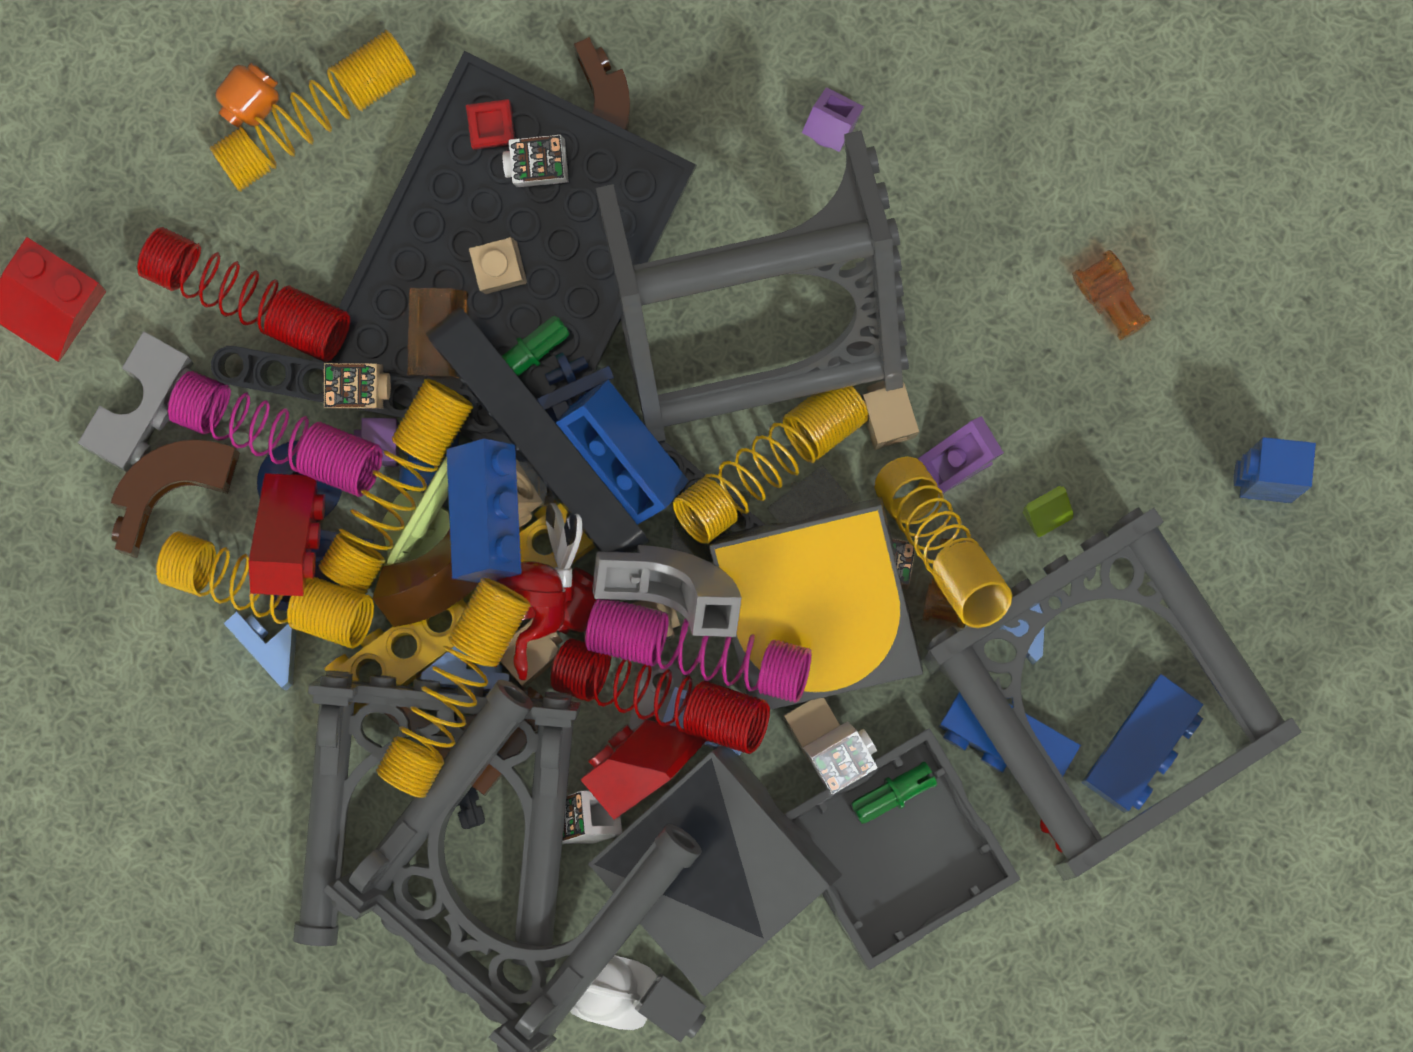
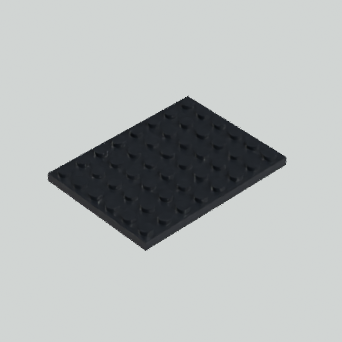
[313,51,697,470]

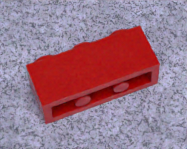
[248,473,325,596]

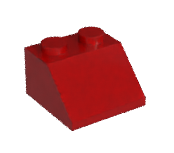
[0,237,106,362]
[580,720,707,820]

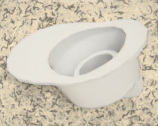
[570,955,657,1030]

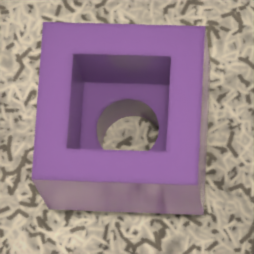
[802,87,864,152]
[354,418,399,467]

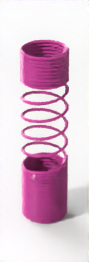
[168,371,383,497]
[585,599,812,703]

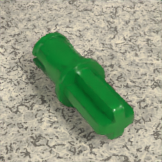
[501,316,570,377]
[851,761,937,824]

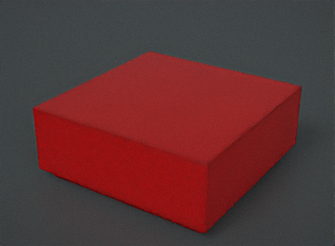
[466,99,515,150]

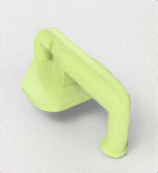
[382,456,450,566]

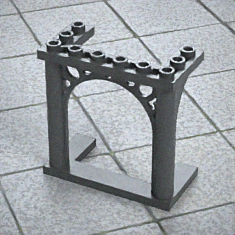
[596,130,909,441]
[922,507,1302,881]

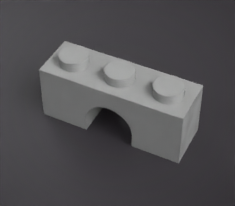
[78,331,194,472]

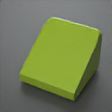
[1022,486,1074,538]

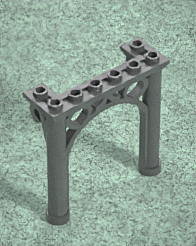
[293,671,581,968]
[323,680,702,1052]

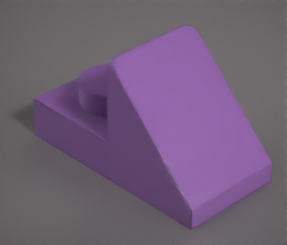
[918,416,1004,494]

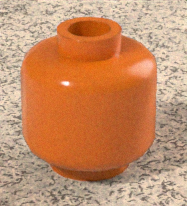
[215,63,279,128]

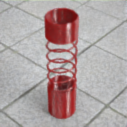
[137,227,350,363]
[550,638,770,754]

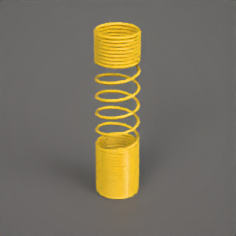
[210,30,416,192]
[319,379,473,593]
[673,386,868,544]
[874,456,1013,628]
[156,531,374,649]
[376,578,531,798]

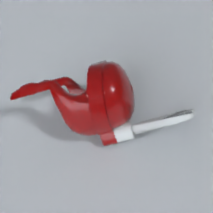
[493,503,582,681]

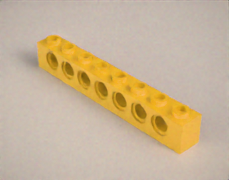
[324,476,623,716]

